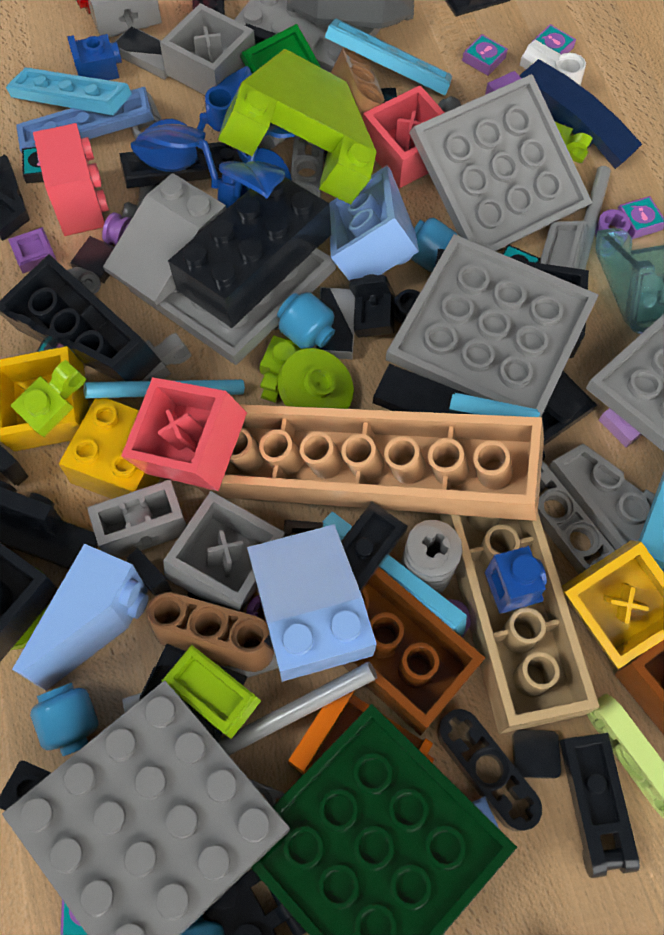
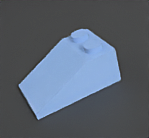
[329,165,419,281]
[247,524,377,682]
[12,544,149,691]

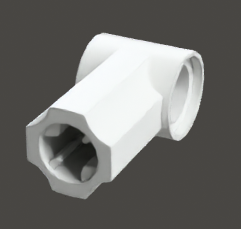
[520,40,586,86]

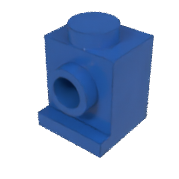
[67,34,122,80]
[484,546,547,614]

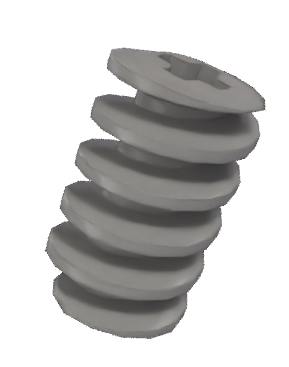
[400,520,463,593]

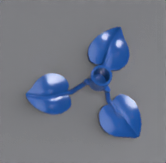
[130,66,292,191]
[137,123,296,208]

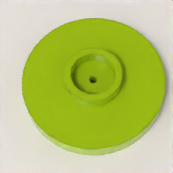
[277,348,354,409]

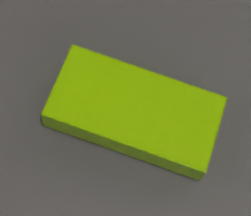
[162,645,261,739]

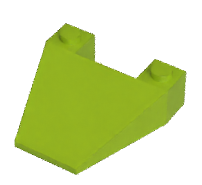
[218,49,377,205]

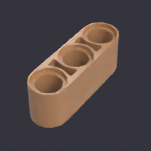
[330,47,384,119]
[146,592,274,672]

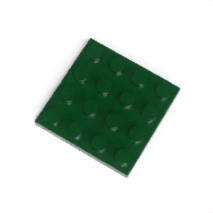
[251,704,518,935]

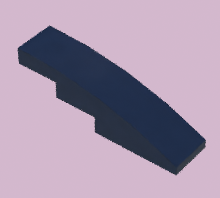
[519,59,642,169]

